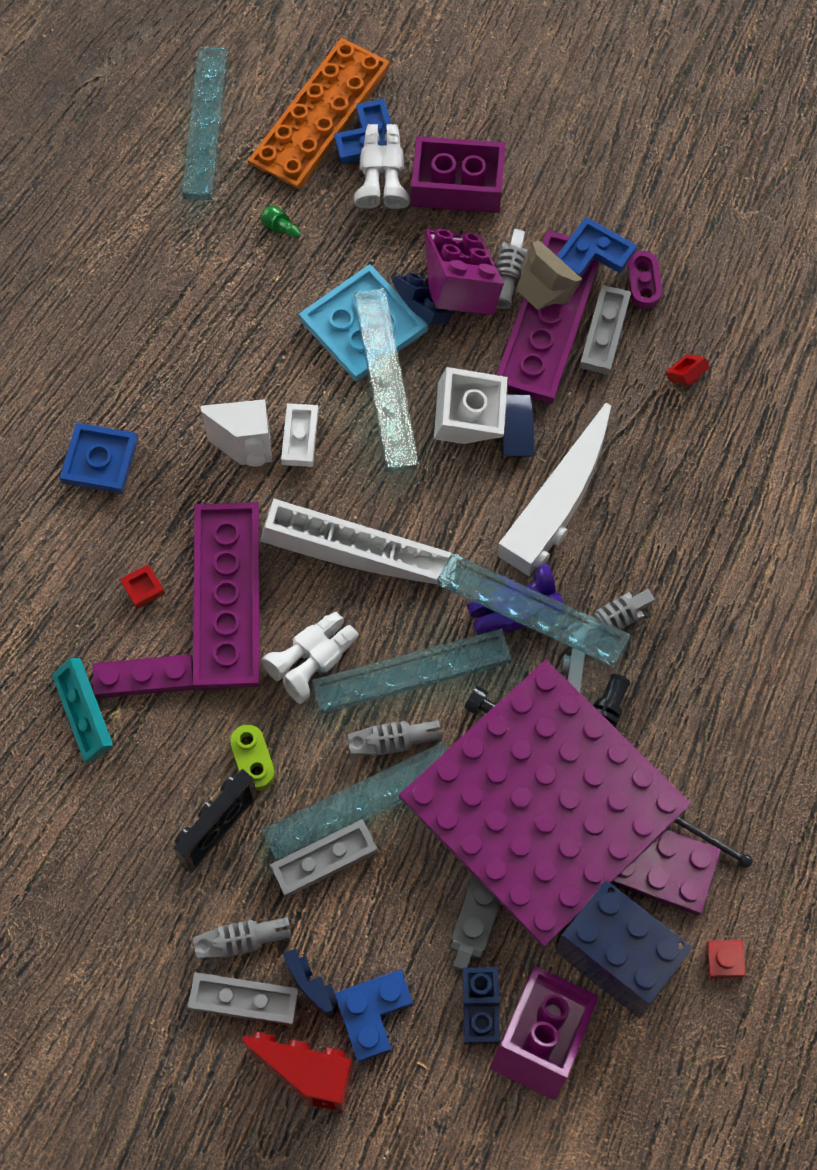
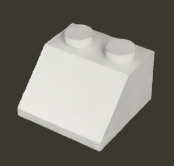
[434,367,508,444]
[201,399,273,467]

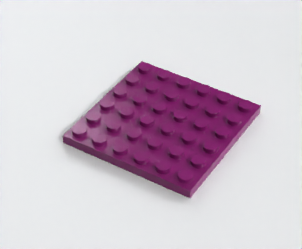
[399,659,691,948]

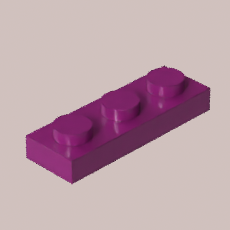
[93,654,194,699]

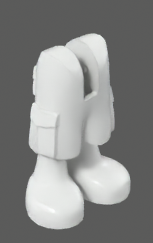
[354,124,410,209]
[261,612,359,704]

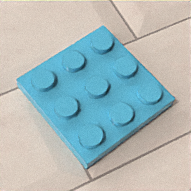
[299,264,428,382]

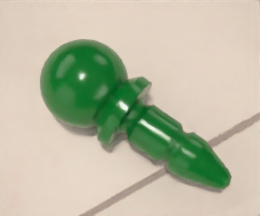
[261,206,301,238]

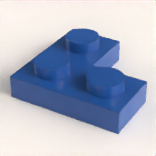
[334,99,391,164]
[557,217,638,277]
[335,970,413,1063]

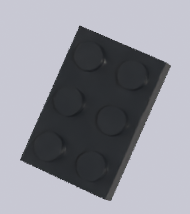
[173,769,258,874]

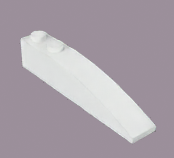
[498,403,611,576]
[260,498,459,586]

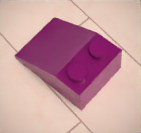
[489,966,599,1100]

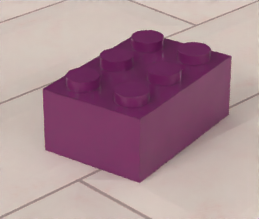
[411,136,506,213]

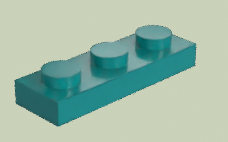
[52,658,113,762]

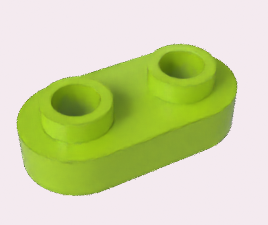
[230,725,275,791]

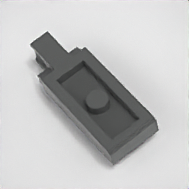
[450,875,500,973]

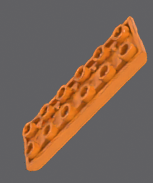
[248,37,390,189]

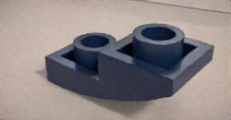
[392,272,452,325]
[501,395,535,457]
[283,948,338,1018]
[463,967,500,1045]

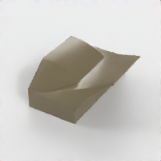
[516,241,583,310]

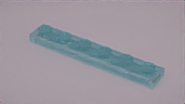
[182,47,228,200]
[354,288,419,472]
[437,553,631,667]
[312,629,512,714]
[262,742,448,861]

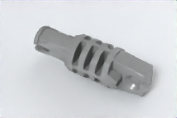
[496,228,527,309]
[569,589,655,646]
[347,720,442,756]
[193,916,292,958]

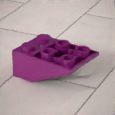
[424,229,504,315]

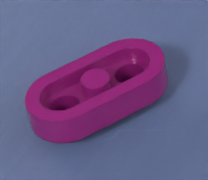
[627,251,662,309]

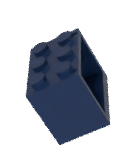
[556,880,693,1019]

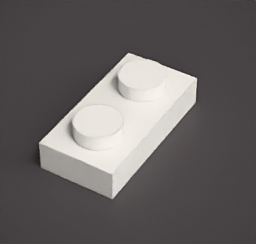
[281,403,319,467]

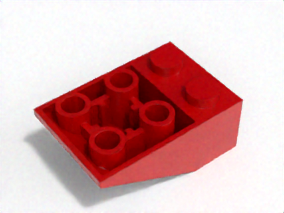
[243,1032,353,1113]

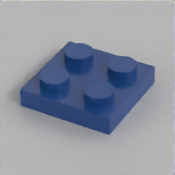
[60,423,138,494]

